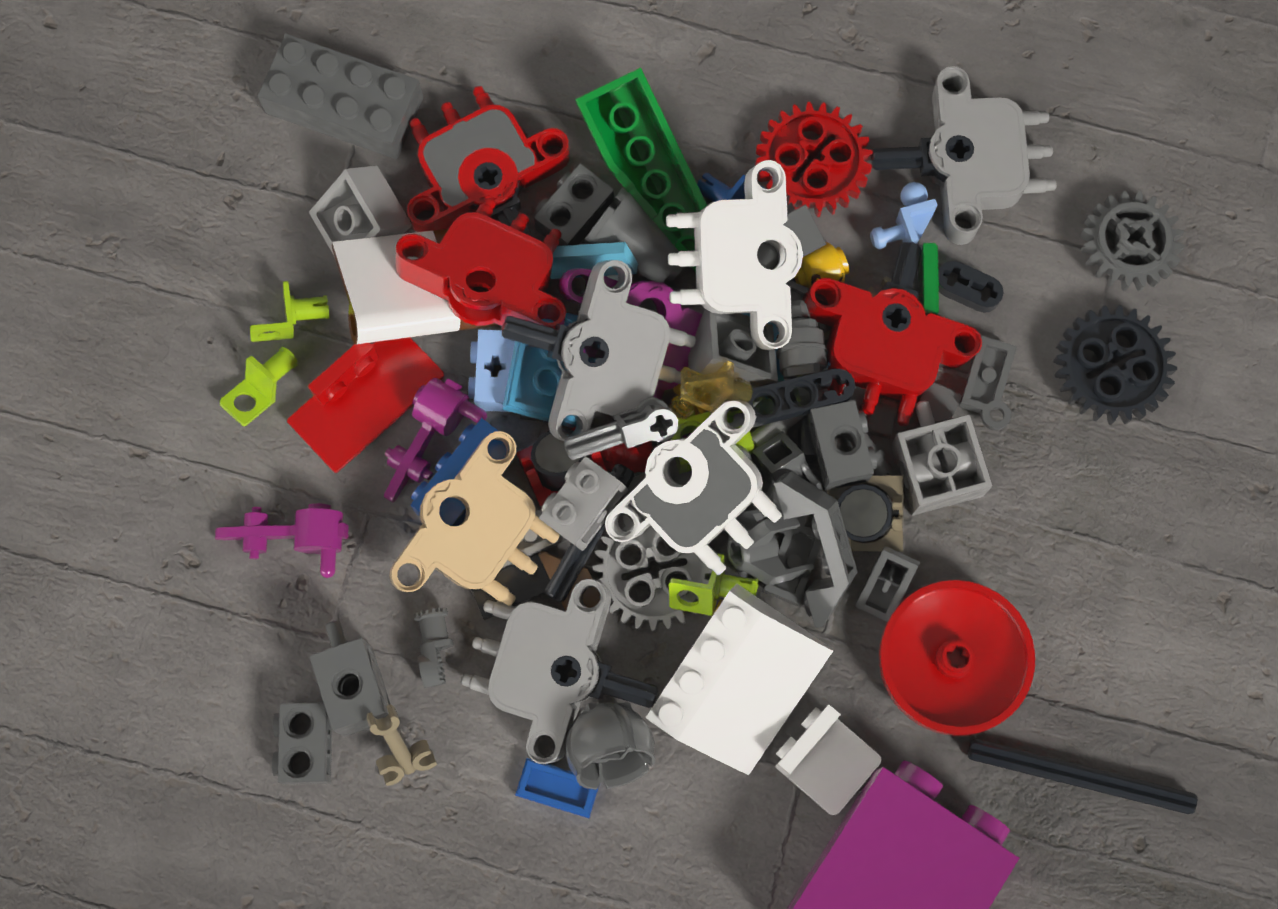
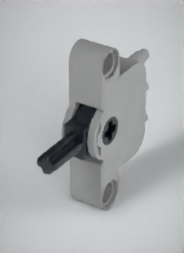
[871,66,1056,245]
[502,260,696,441]
[461,579,658,764]

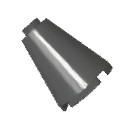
[581,188,683,283]

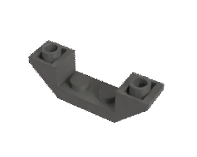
[773,472,857,628]

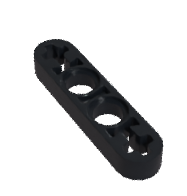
[710,369,855,429]

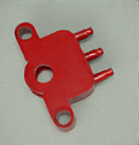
[396,198,566,329]

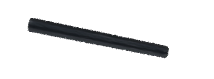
[968,739,1198,814]

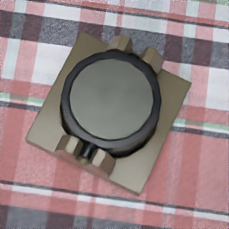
[827,476,904,552]

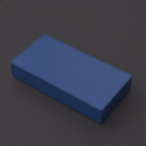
[515,758,600,819]

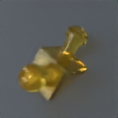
[671,360,753,419]

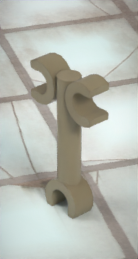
[367,704,437,786]

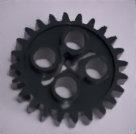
[1053,305,1177,425]

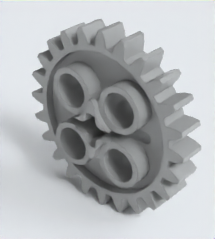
[593,515,712,632]

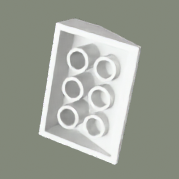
[646,584,834,775]

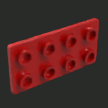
[287,337,445,473]

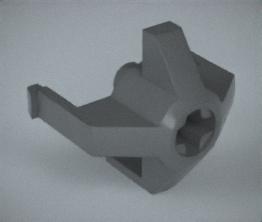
[727,507,815,586]

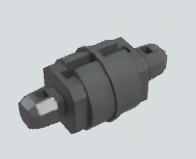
[776,300,828,405]

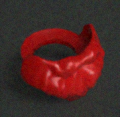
[600,441,652,473]

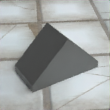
[855,546,920,622]

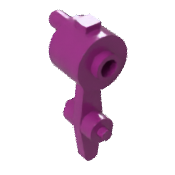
[384,378,487,502]
[215,503,349,578]

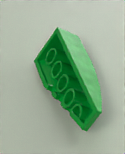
[575,67,707,274]

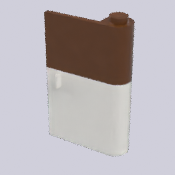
[332,229,499,344]

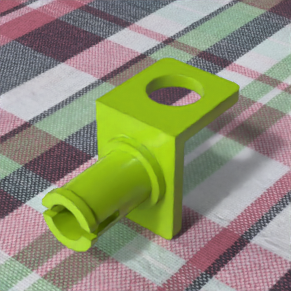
[250,281,329,342]
[220,347,298,426]
[669,553,758,616]

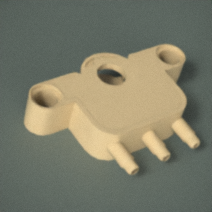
[390,431,560,606]

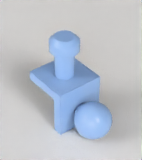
[870,182,937,249]

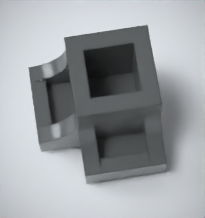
[752,431,823,504]

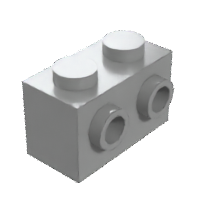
[539,456,629,551]

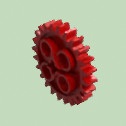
[755,102,873,217]

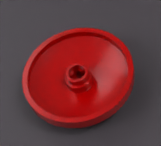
[879,580,1035,736]

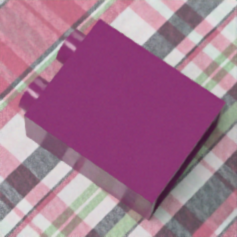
[786,760,1020,909]

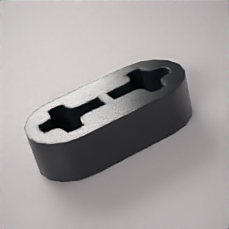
[938,261,1004,313]

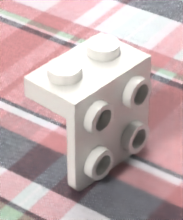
[775,705,881,815]

